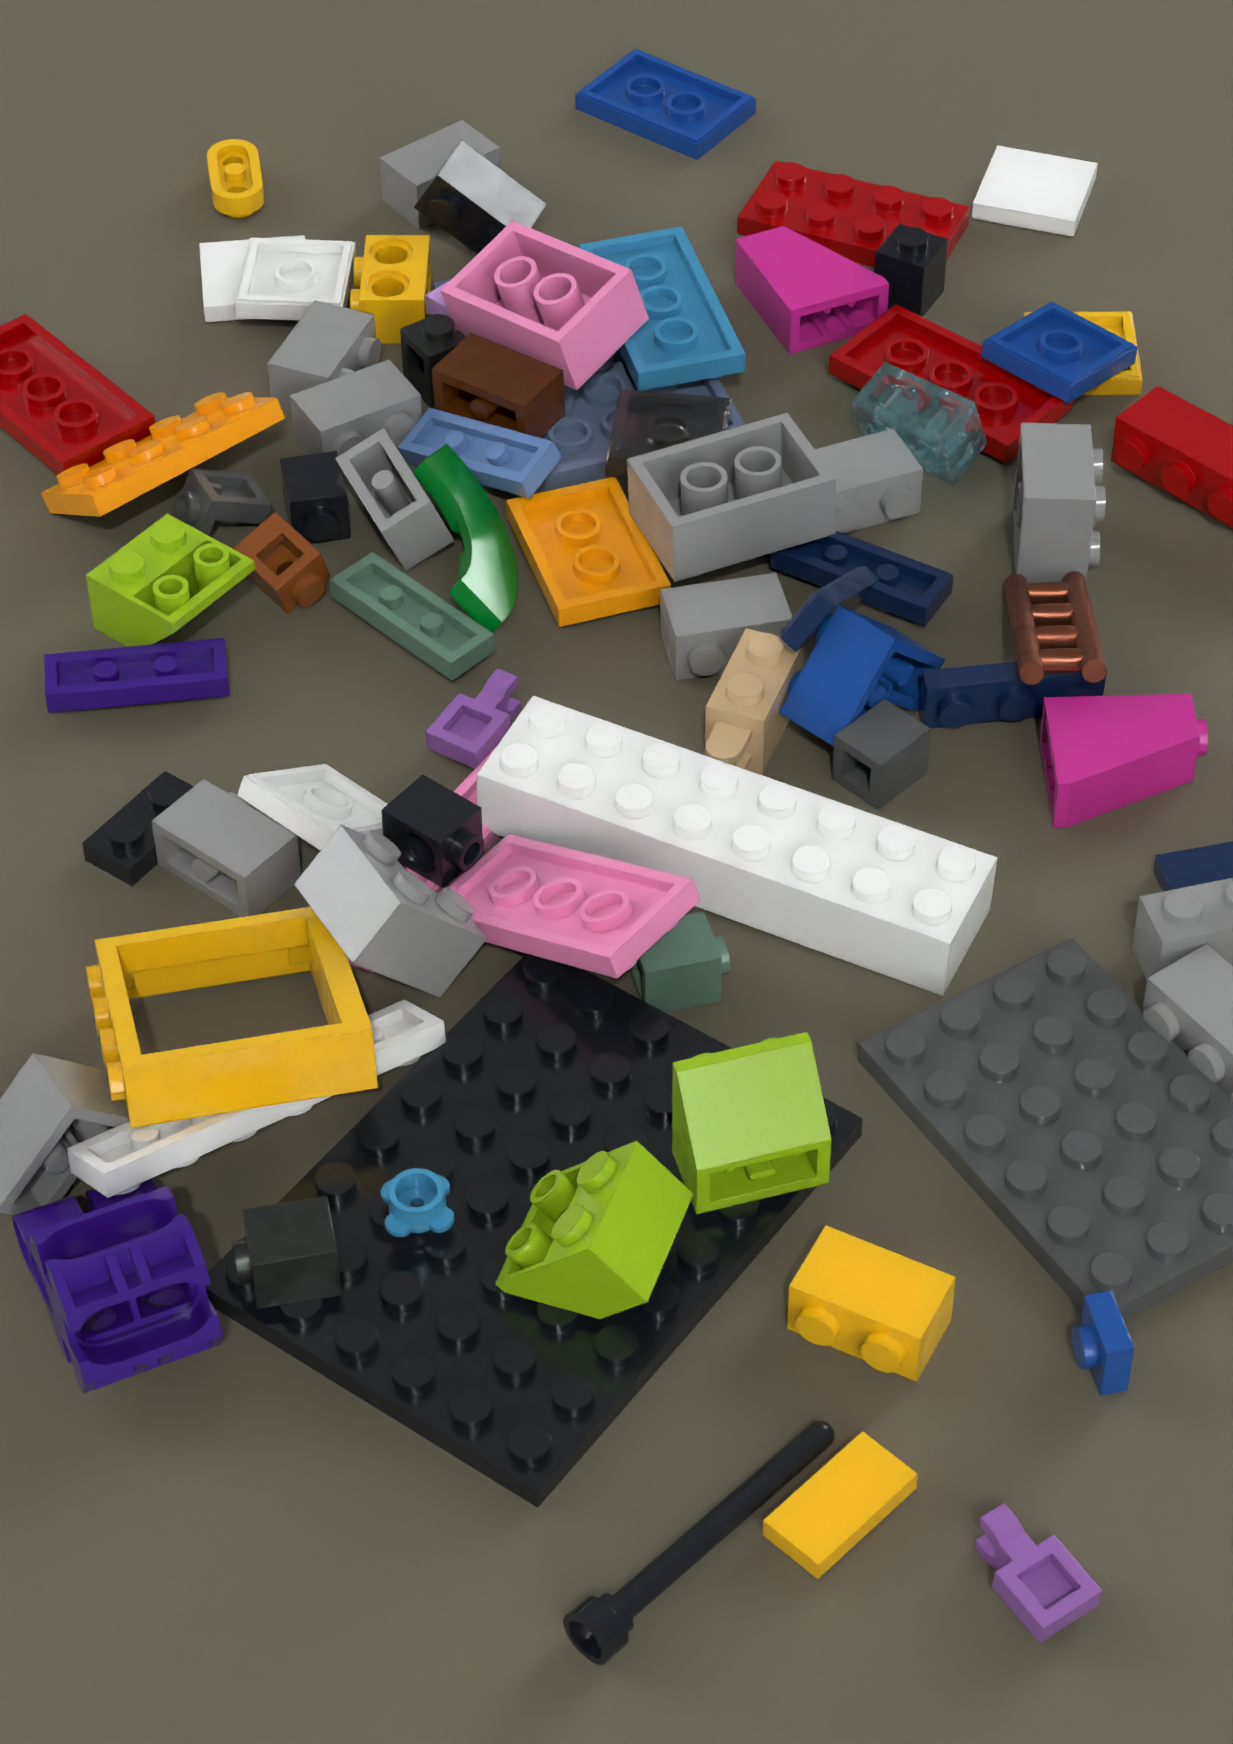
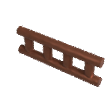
[1004,571,1107,685]

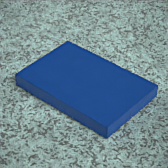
[575,49,756,160]

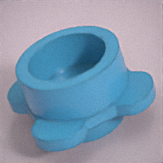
[381,1168,454,1237]

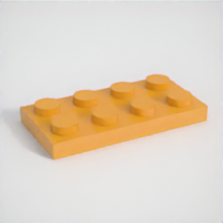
[41,392,285,517]

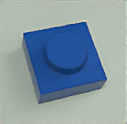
[1071,1290,1135,1396]

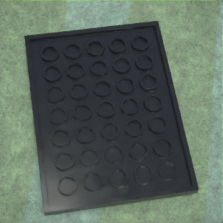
[205,954,863,1508]

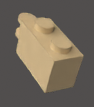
[705,628,804,775]

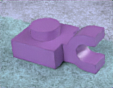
[425,668,522,769]
[974,1503,1102,1644]

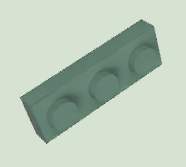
[329,552,495,681]

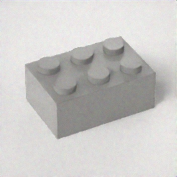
[627,412,836,582]

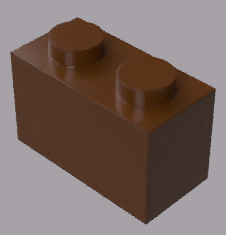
[432,333,565,438]

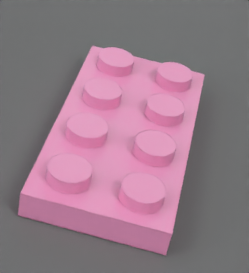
[448,834,701,979]

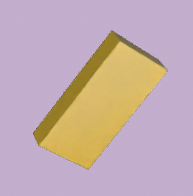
[762,1431,918,1580]

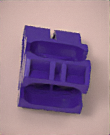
[12,1178,223,1394]

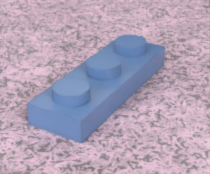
[397,407,562,498]

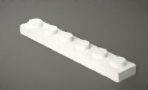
[67,999,446,1198]

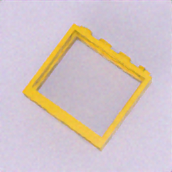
[86,907,378,1128]

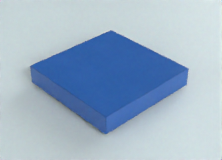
[981,302,1138,403]

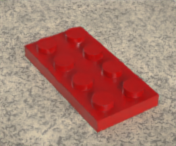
[737,160,970,268]
[829,304,1073,463]
[0,314,155,475]

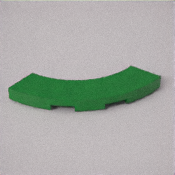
[413,443,519,632]

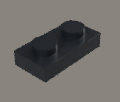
[82,771,194,887]

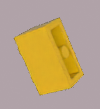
[787,1225,956,1382]

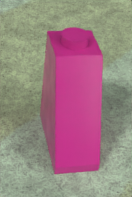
[735,226,889,354]
[1039,694,1208,828]

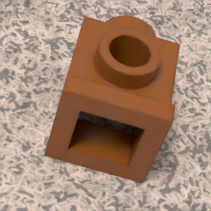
[232,511,330,613]

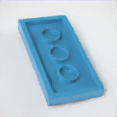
[579,226,746,392]

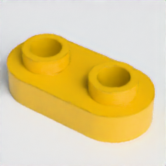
[207,139,265,219]

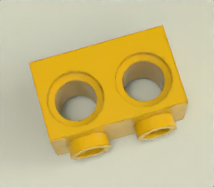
[350,235,432,344]

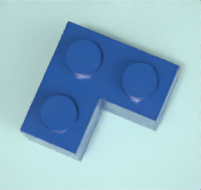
[779,605,946,746]

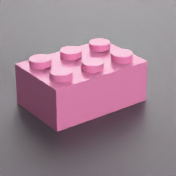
[440,221,649,390]

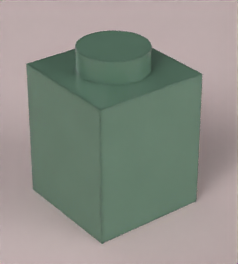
[629,911,730,1013]

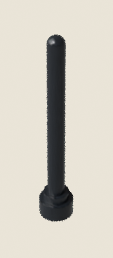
[563,1421,835,1665]

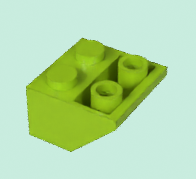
[86,513,255,647]
[672,1032,832,1214]
[495,1141,694,1319]

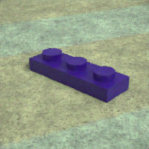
[44,638,230,713]

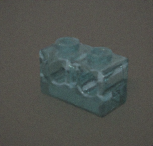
[852,362,988,484]

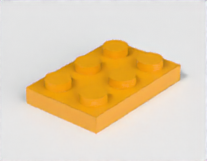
[506,476,671,627]

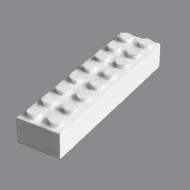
[477,696,998,996]

